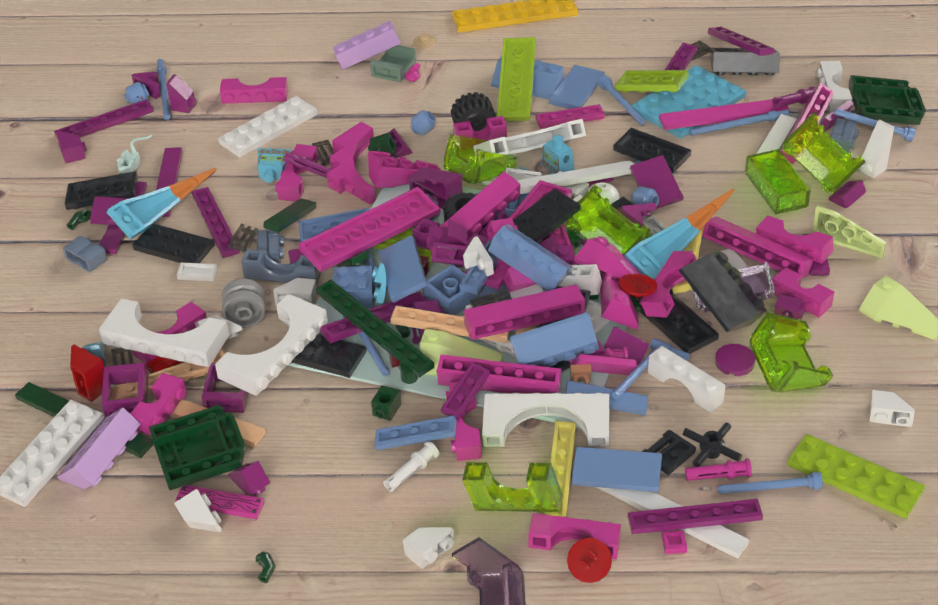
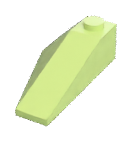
[812,206,886,258]
[859,276,938,340]
[419,329,503,376]

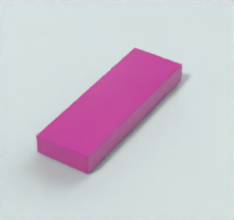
[572,354,637,375]

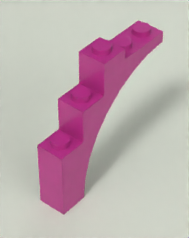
[327,122,375,205]

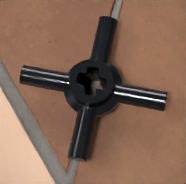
[682,422,742,467]

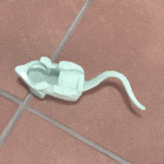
[117,135,152,174]

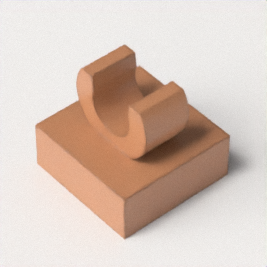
[570,364,591,385]

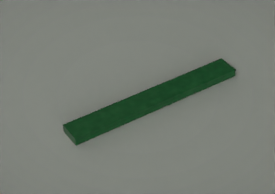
[316,279,434,378]
[15,382,154,458]

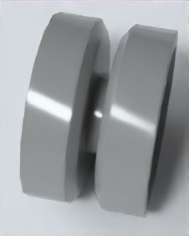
[222,279,265,328]

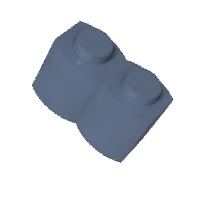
[63,236,107,272]

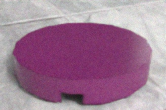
[715,344,755,376]

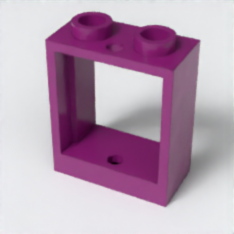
[101,363,148,417]
[201,363,249,413]

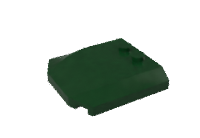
[849,75,926,125]
[149,405,246,491]

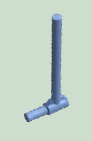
[611,338,690,400]

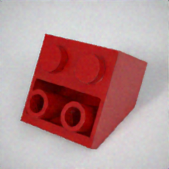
[70,344,104,402]

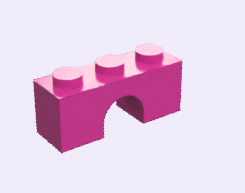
[453,116,507,150]
[771,267,834,318]
[130,373,187,435]

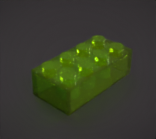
[745,149,811,215]

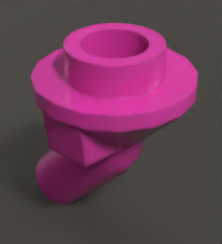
[404,63,420,82]

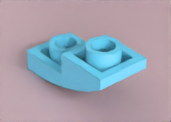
[371,263,386,305]

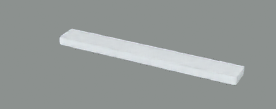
[516,160,635,194]
[596,487,749,559]

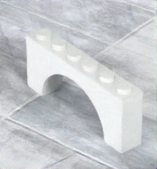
[473,119,586,163]
[215,294,328,396]
[99,298,229,367]
[482,393,609,447]

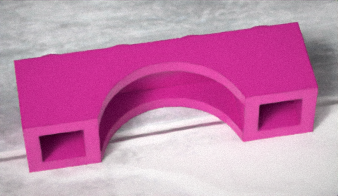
[220,77,288,104]
[275,144,318,202]
[756,215,833,264]
[486,218,536,293]
[640,251,696,317]
[132,302,207,364]
[446,382,482,461]
[528,513,621,559]

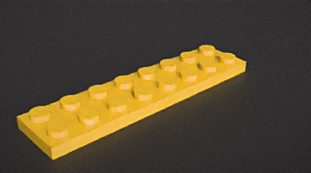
[451,0,578,33]

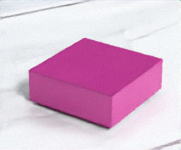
[661,530,687,554]

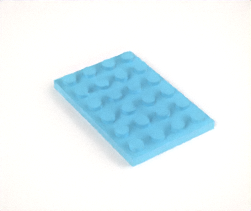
[631,65,747,139]

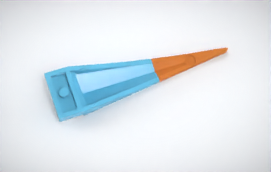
[106,168,216,240]
[624,189,734,280]

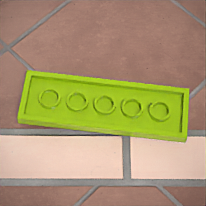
[497,37,536,121]
[787,434,926,519]

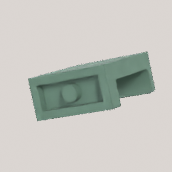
[370,45,416,83]

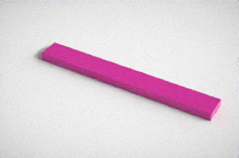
[659,99,789,130]

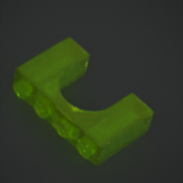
[462,462,563,512]

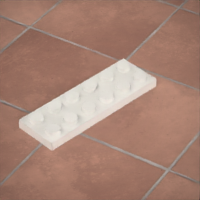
[218,96,318,158]
[0,400,104,507]

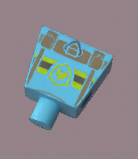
[541,135,575,174]
[257,148,291,183]

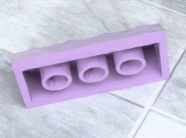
[333,21,401,69]
[57,407,141,489]

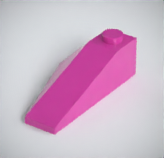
[368,151,441,188]
[573,236,641,279]
[600,271,639,330]

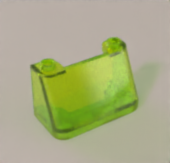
[783,113,866,193]
[443,134,517,184]
[565,185,651,256]
[750,312,833,393]

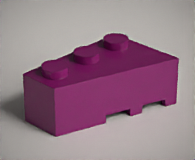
[409,167,463,209]

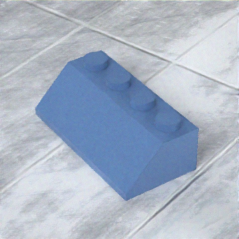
[491,56,564,100]
[488,224,573,291]
[510,312,599,367]

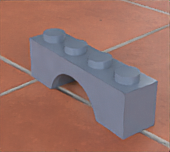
[241,249,321,285]

